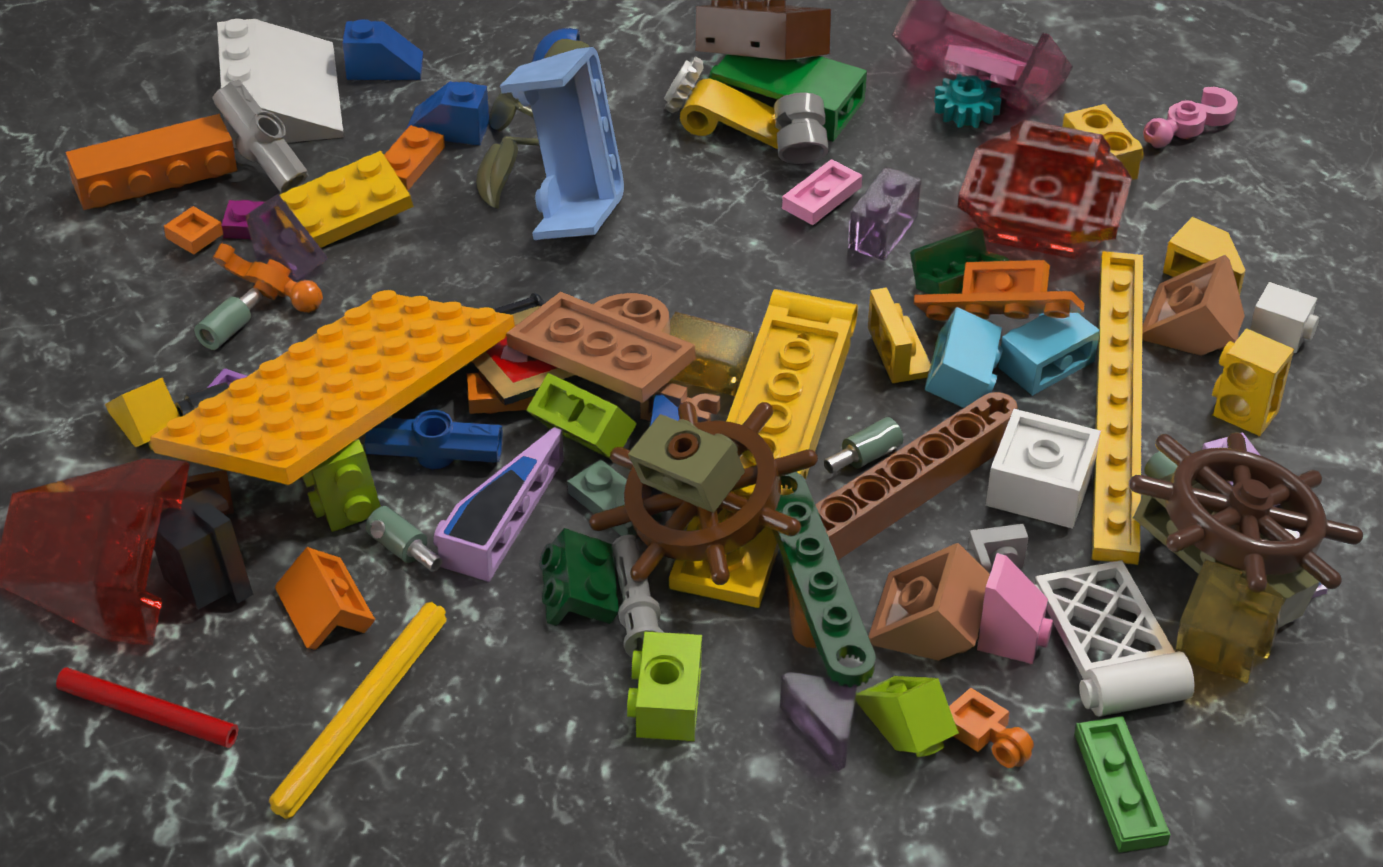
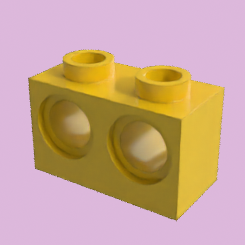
[1060,104,1143,189]
[1212,328,1294,436]

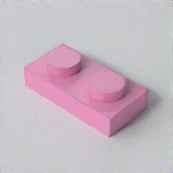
[782,159,862,225]

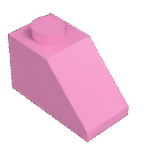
[977,553,1053,664]

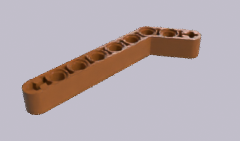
[783,392,1018,648]

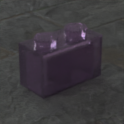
[848,167,921,261]

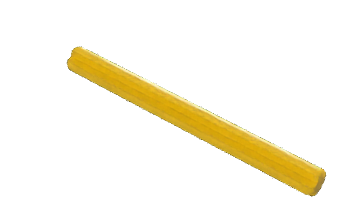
[269,602,447,819]

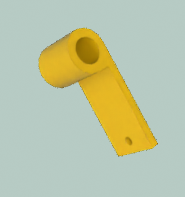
[680,79,779,149]

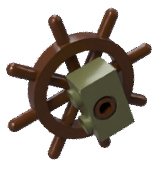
[589,401,818,585]

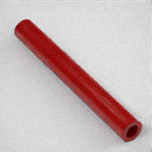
[56,667,238,748]

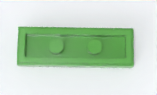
[1074,716,1171,853]

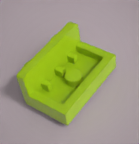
[302,440,381,532]

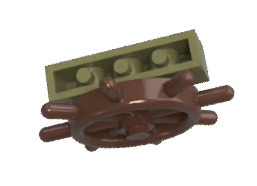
[1129,433,1363,633]

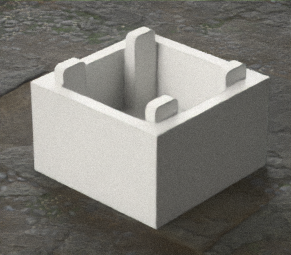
[986,409,1101,529]

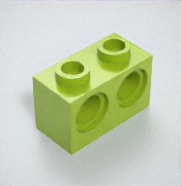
[526,373,637,459]

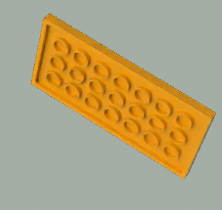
[150,290,515,485]

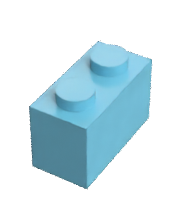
[925,307,1003,408]
[998,313,1100,396]

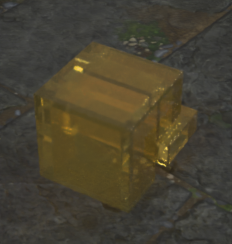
[1175,559,1284,683]

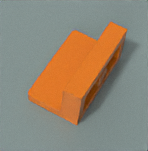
[275,547,375,650]

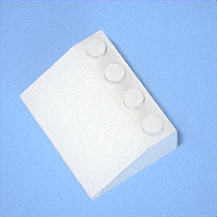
[217,19,344,148]

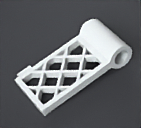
[1034,560,1194,717]

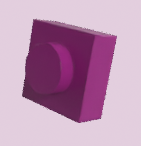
[222,200,270,240]

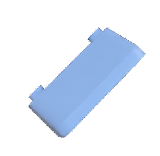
[500,47,624,240]

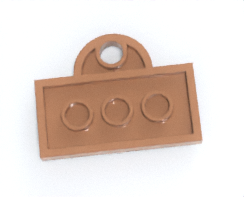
[506,292,696,403]

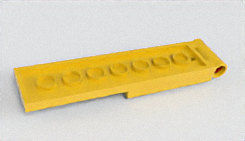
[669,289,858,608]

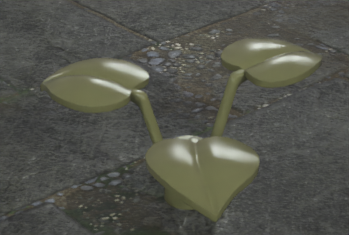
[476,39,589,209]

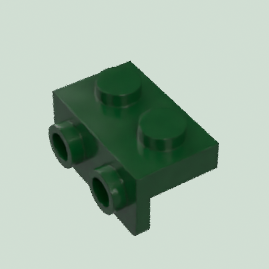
[910,228,1009,294]
[539,528,619,626]

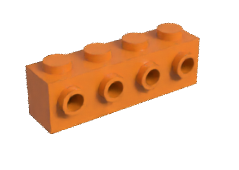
[66,114,237,210]

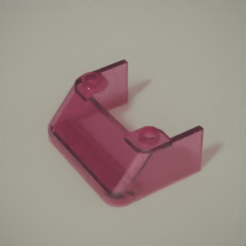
[892,0,1073,113]

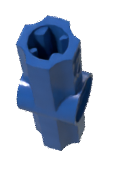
[365,410,503,469]

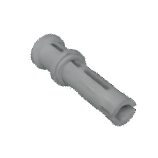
[612,535,664,658]

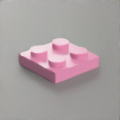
[945,45,1044,88]

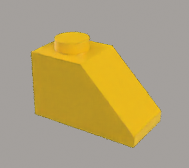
[1163,217,1245,295]
[105,378,180,450]

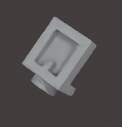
[966,524,1028,574]

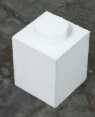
[1250,282,1319,353]

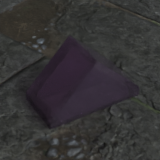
[780,672,857,771]

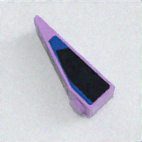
[434,427,564,582]

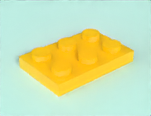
[273,151,414,255]

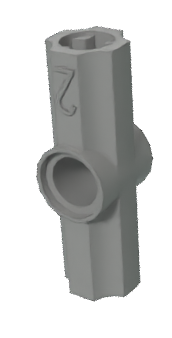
[212,80,309,194]

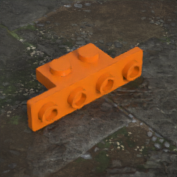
[913,260,1084,321]

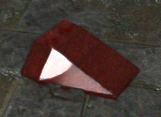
[0,458,190,645]

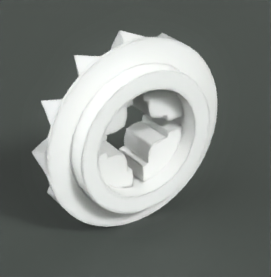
[664,56,704,113]

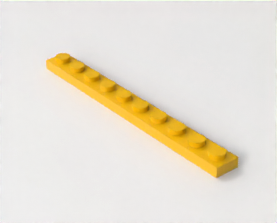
[1092,251,1143,565]

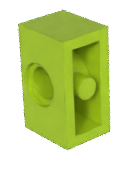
[627,631,702,741]

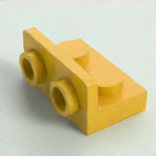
[868,287,931,383]

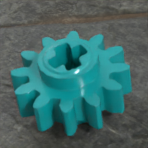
[934,74,1001,128]

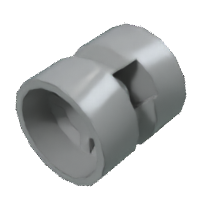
[774,93,828,164]

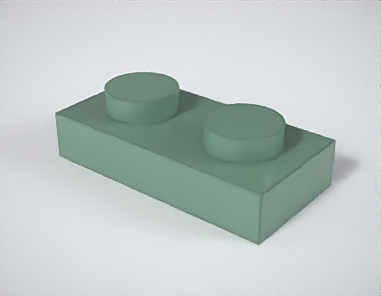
[568,459,661,536]

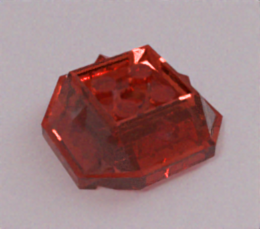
[957,119,1132,259]

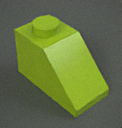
[855,676,959,757]

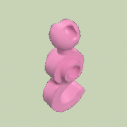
[1143,87,1238,148]

